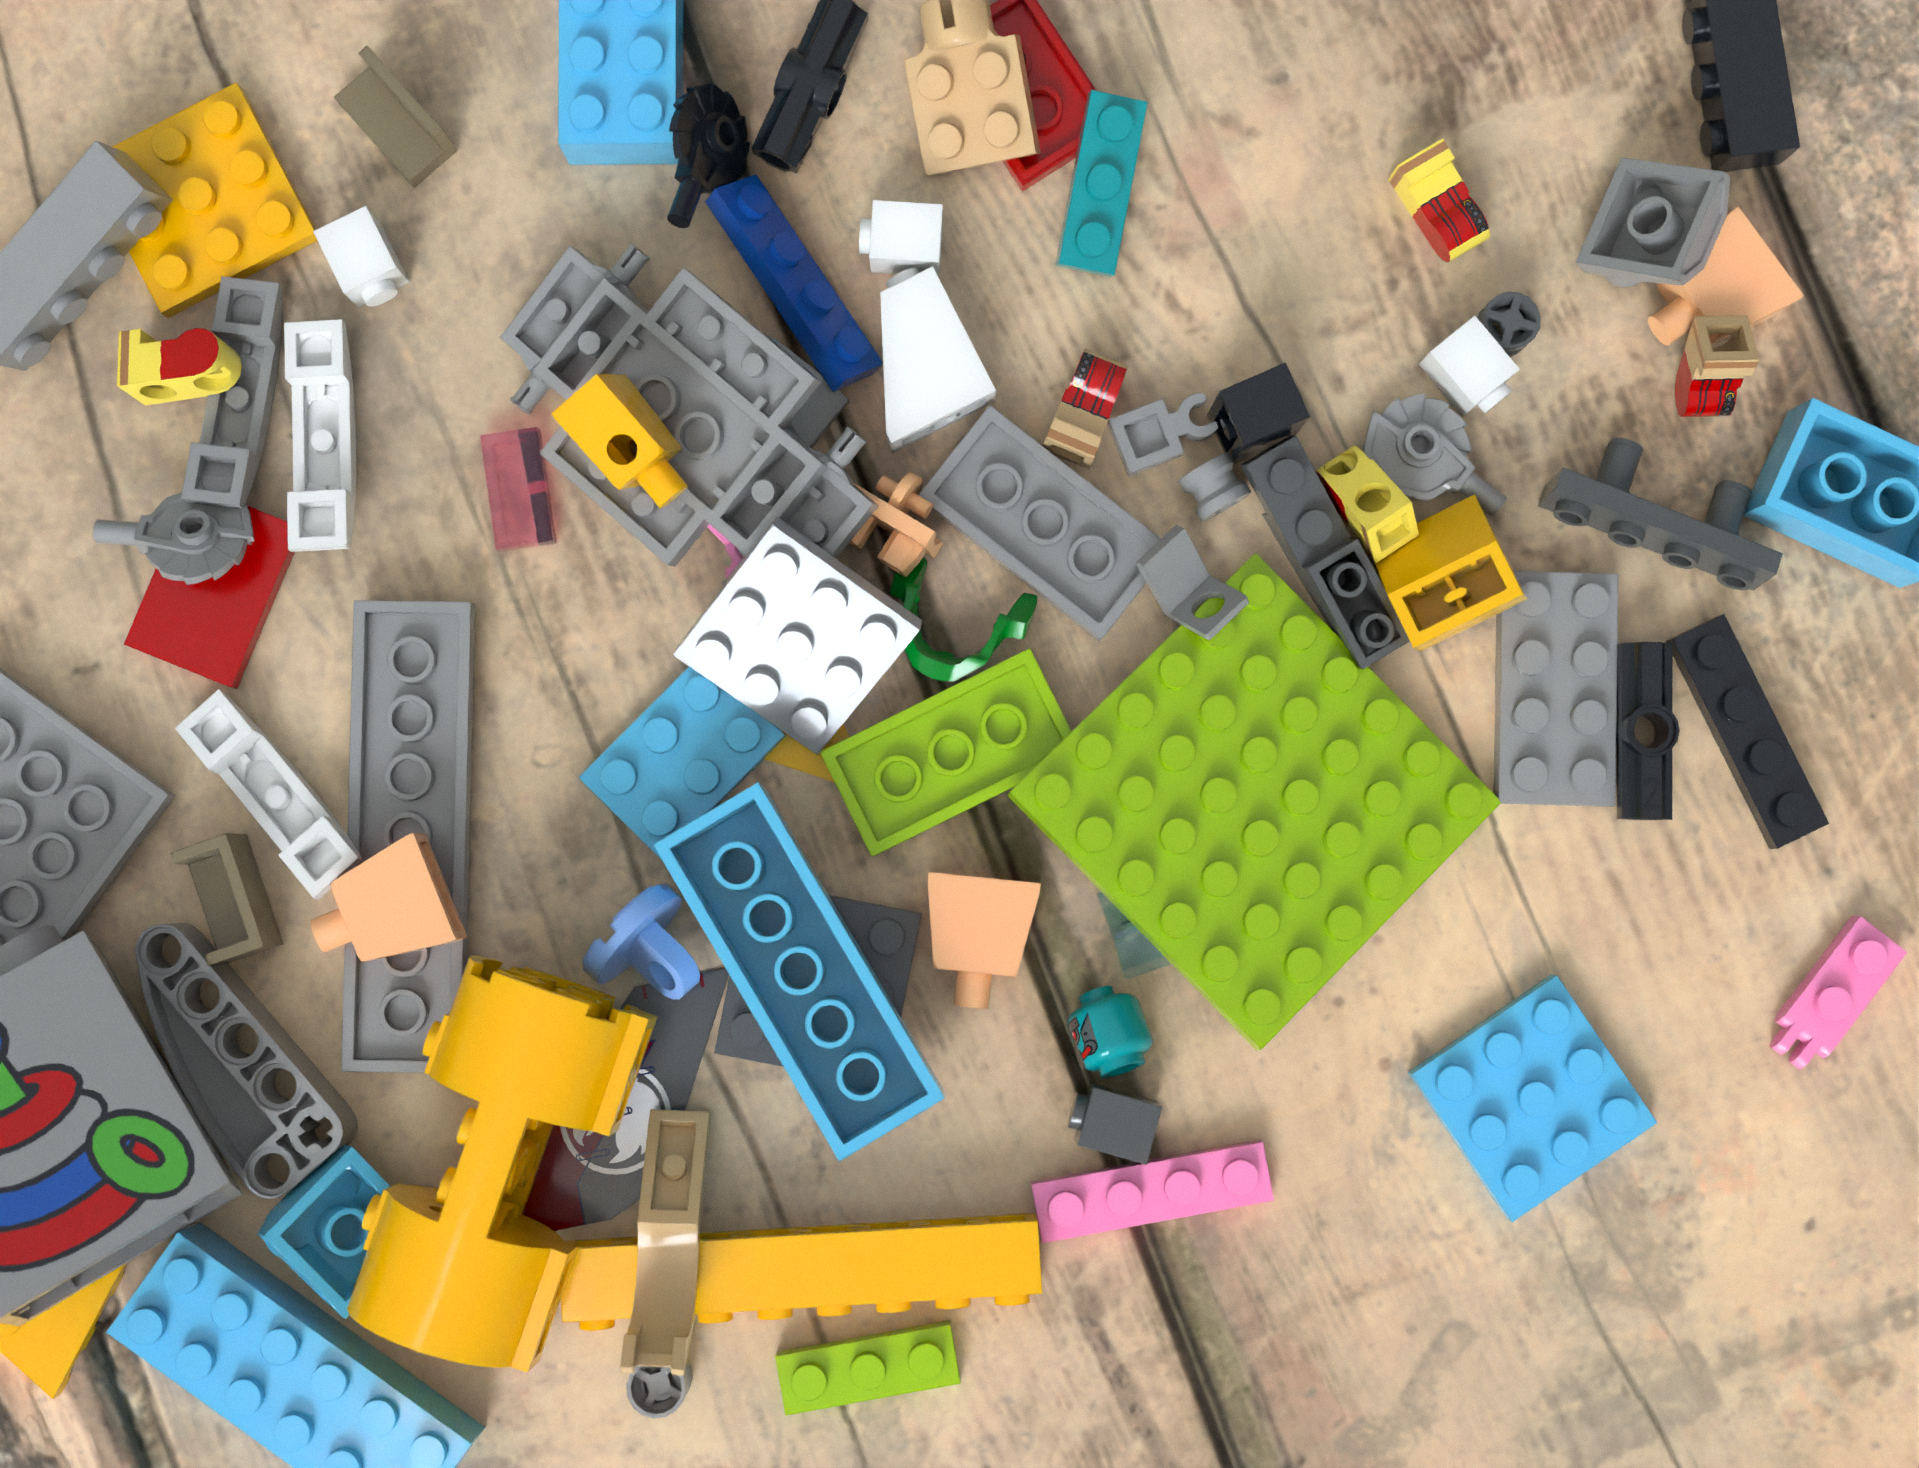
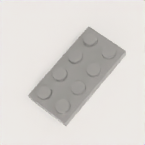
[918,405,1161,642]
[1494,571,1618,807]

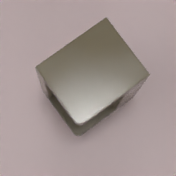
[171,833,284,966]

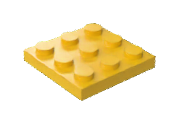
[112,82,318,318]

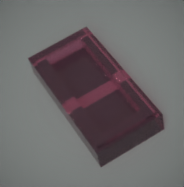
[480,427,557,552]

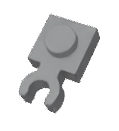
[1107,393,1218,477]

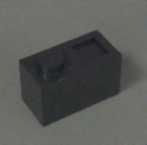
[1207,362,1310,465]

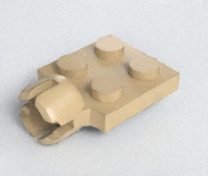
[904,0,1041,176]

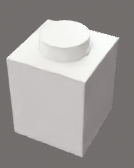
[859,200,943,277]
[313,206,409,307]
[1419,316,1520,417]

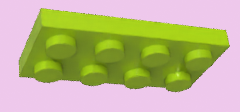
[820,648,1072,857]

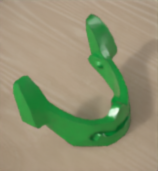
[890,558,1037,682]

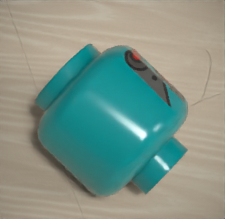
[1067,986,1153,1078]

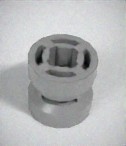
[626,1359,693,1418]

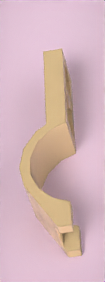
[620,1109,711,1375]

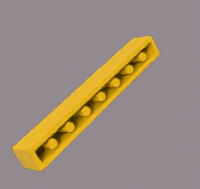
[561,1213,1042,1331]

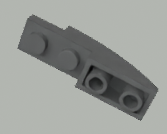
[1240,435,1410,670]

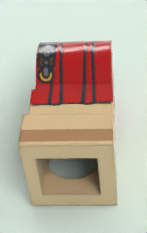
[1675,315,1759,417]
[1043,349,1128,469]

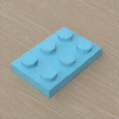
[578,667,786,860]

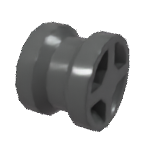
[1477,292,1541,357]

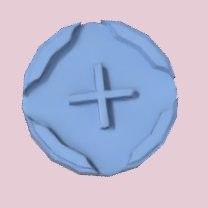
[583,883,700,1000]

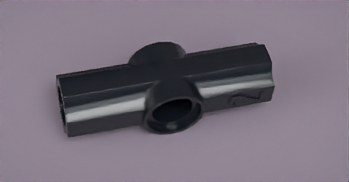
[751,0,869,173]
[1616,642,1680,820]

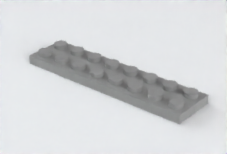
[341,600,475,1073]

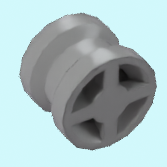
[1178,452,1251,522]

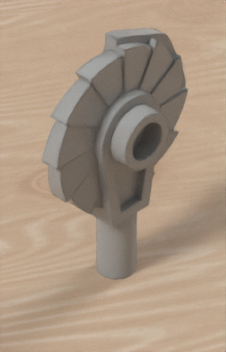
[1363,394,1507,516]
[93,493,255,585]

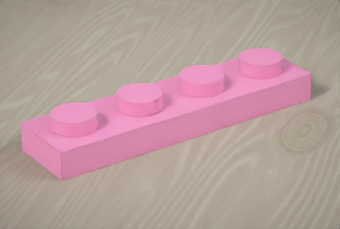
[1031,1139,1274,1243]

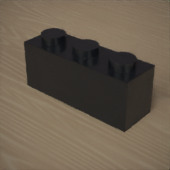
[1682,0,1800,172]

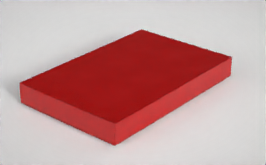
[990,0,1097,192]
[124,506,295,689]

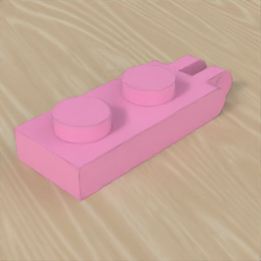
[1770,916,1907,1069]

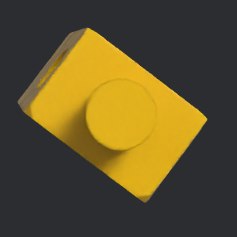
[551,374,688,509]

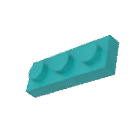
[1055,90,1148,277]

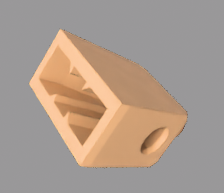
[1648,206,1804,346]
[310,833,468,962]
[927,872,1041,1009]

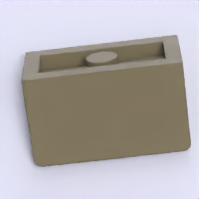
[334,46,457,188]

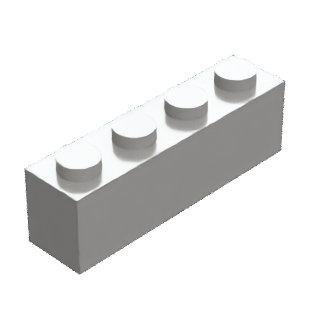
[0,141,173,371]

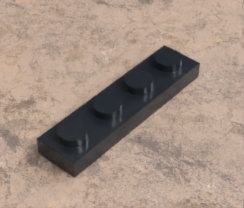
[1666,614,1829,849]

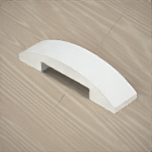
[284,319,357,552]
[175,689,363,900]

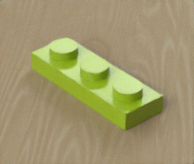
[775,1320,961,1416]

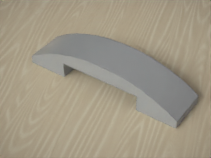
[181,276,282,509]

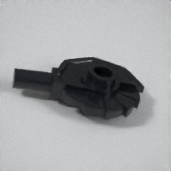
[667,83,750,228]

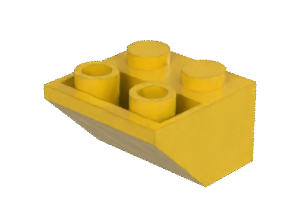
[1375,494,1527,651]

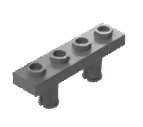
[1538,438,1783,590]

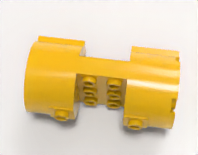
[347,956,658,1373]

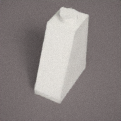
[880,266,996,453]

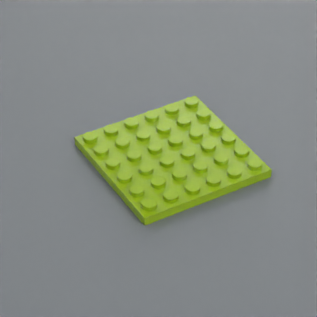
[1007,553,1501,1050]

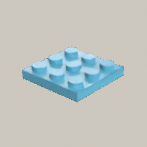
[1408,975,1657,1222]

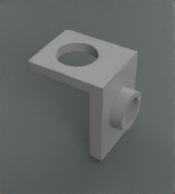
[1136,525,1249,640]

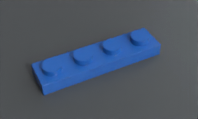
[705,174,883,392]

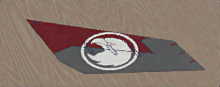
[523,968,729,1231]

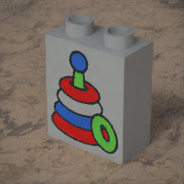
[0,925,242,1327]

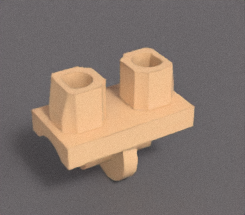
[849,472,943,577]

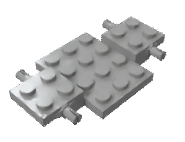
[500,243,879,586]

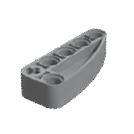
[135,923,358,1199]

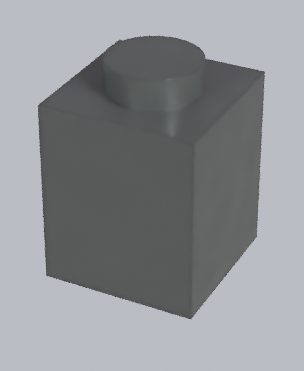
[1068,1082,1162,1165]

